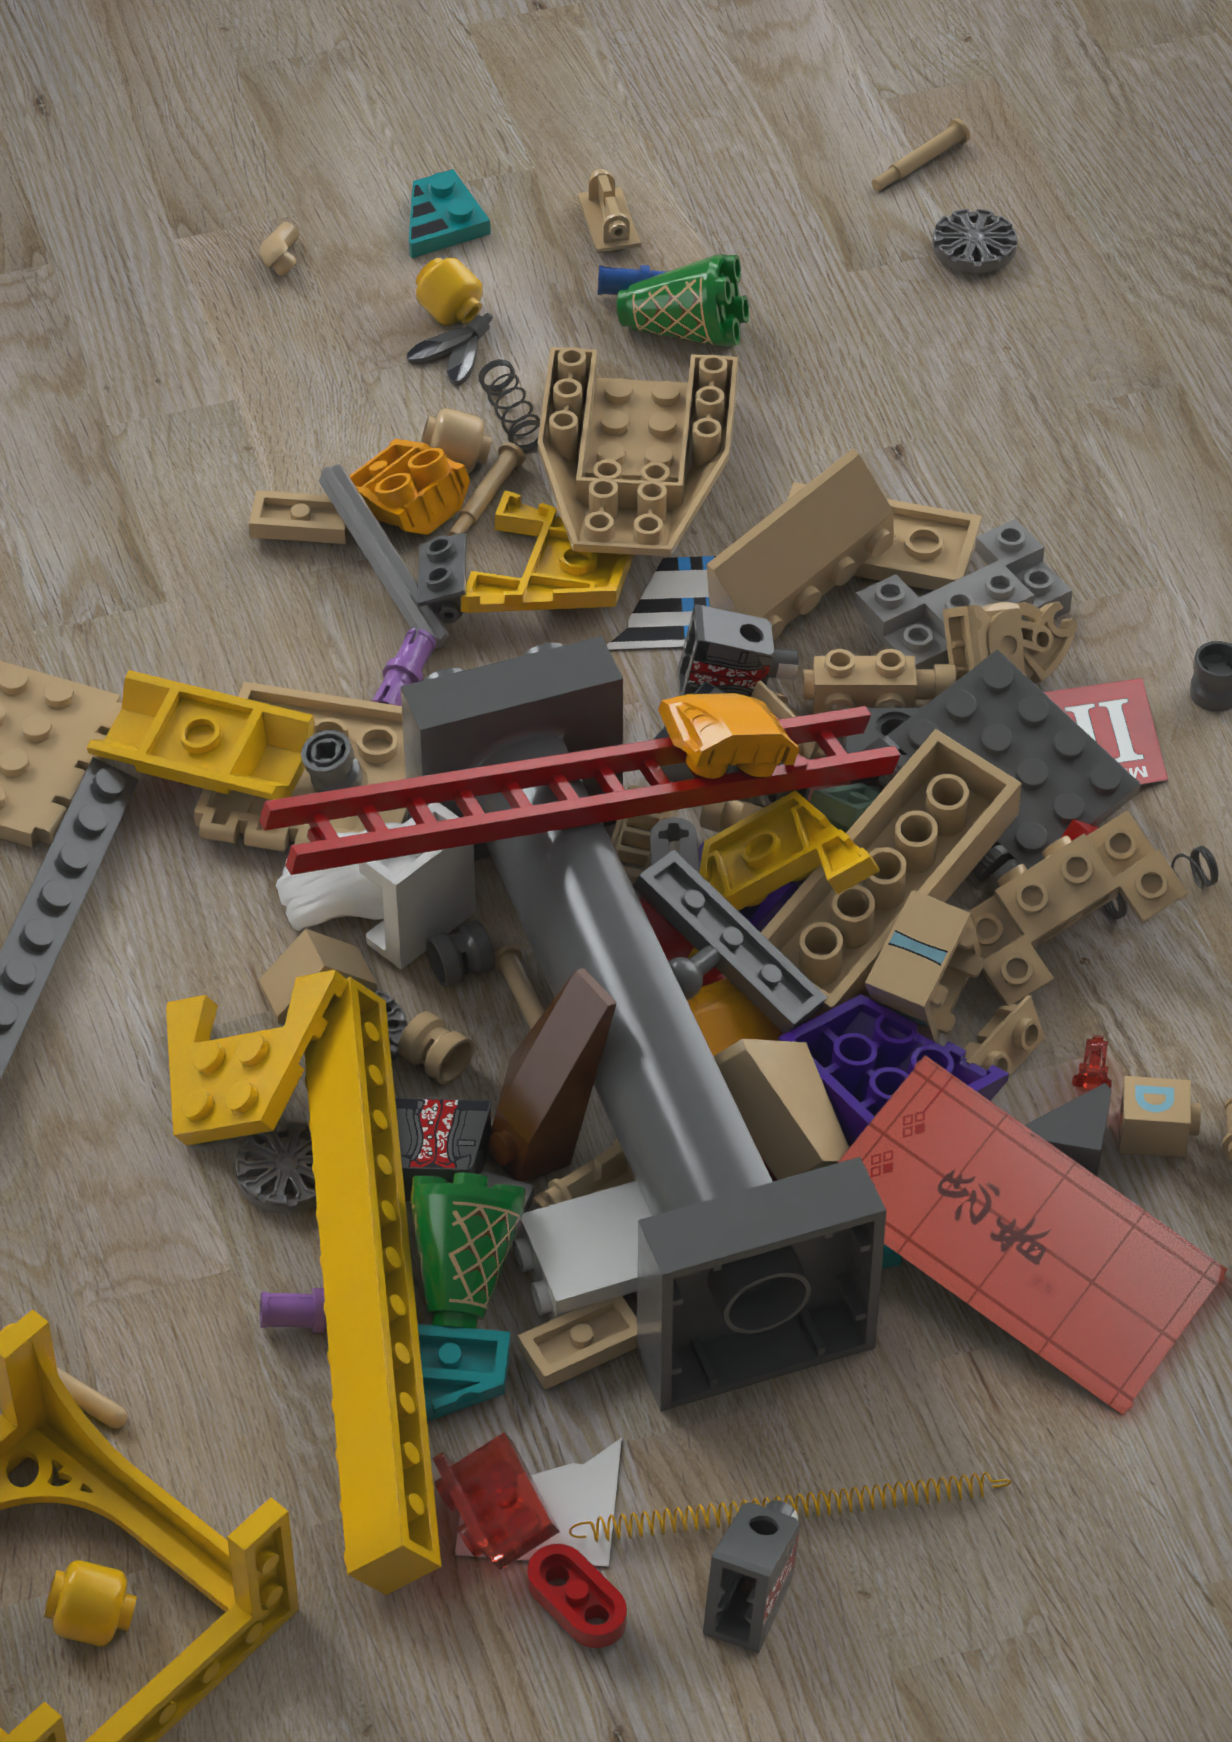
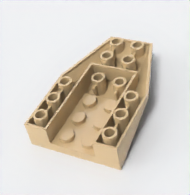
[538,347,738,557]

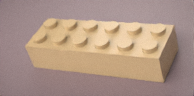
[761,729,1022,1022]

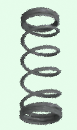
[478,359,540,452]
[1103,846,1219,919]

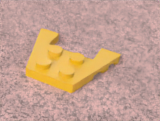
[461,491,634,613]
[688,791,879,959]
[166,970,348,1146]

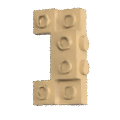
[968,810,1188,1006]

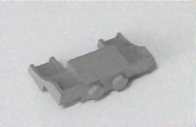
[855,519,1073,669]

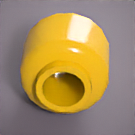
[415,258,483,326]
[43,1560,137,1646]

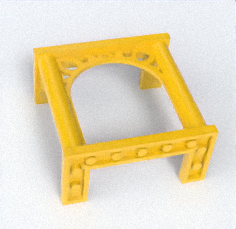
[0,1309,299,1742]

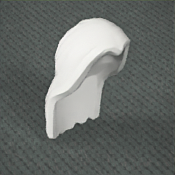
[276,823,404,931]

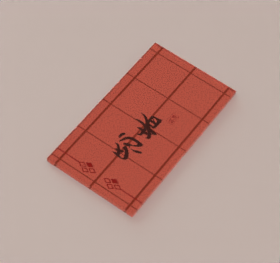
[838,1056,1228,1415]

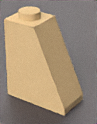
[713,1039,850,1180]

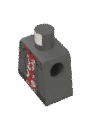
[677,604,799,697]
[395,1097,492,1202]
[703,1501,801,1653]

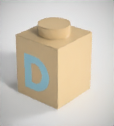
[1119,1076,1201,1157]

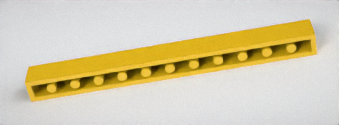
[304,977,441,1595]

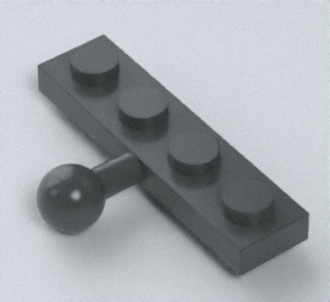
[633,849,828,1034]

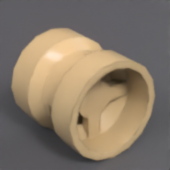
[398,1011,474,1085]

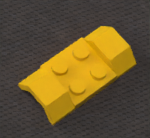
[86,670,315,800]

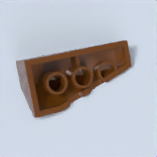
[487,968,617,1182]

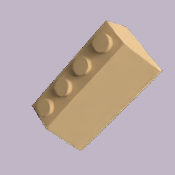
[706,449,894,641]

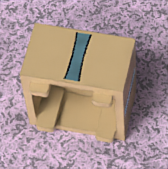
[865,889,984,1043]

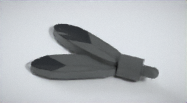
[407,313,493,385]

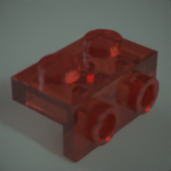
[432,1432,560,1570]

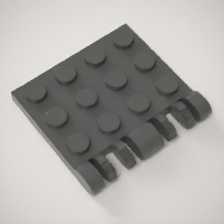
[863,649,1141,895]

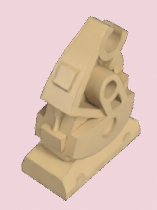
[943,602,1078,683]

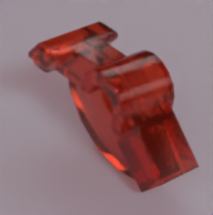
[1072,1034,1112,1092]

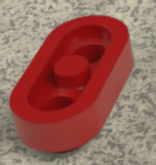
[527,1544,627,1648]

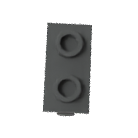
[417,532,467,623]

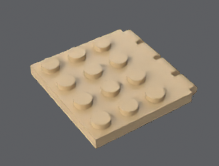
[0,661,122,848]
[194,682,408,852]

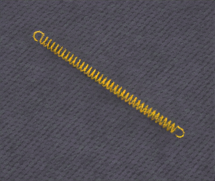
[569,1471,1012,1542]

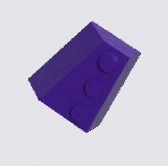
[778,994,1009,1149]

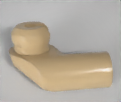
[259,221,299,276]

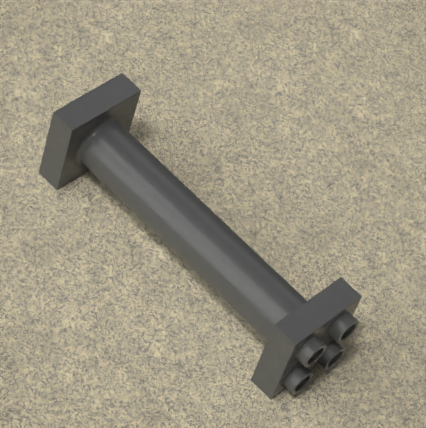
[401,636,887,1412]

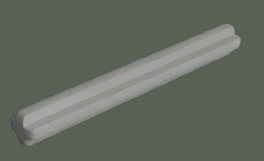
[319,464,449,650]

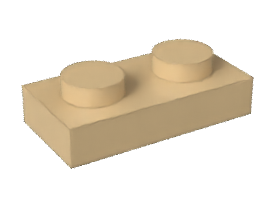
[249,490,349,544]
[517,1296,637,1390]

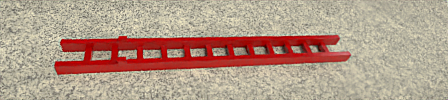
[259,706,901,875]

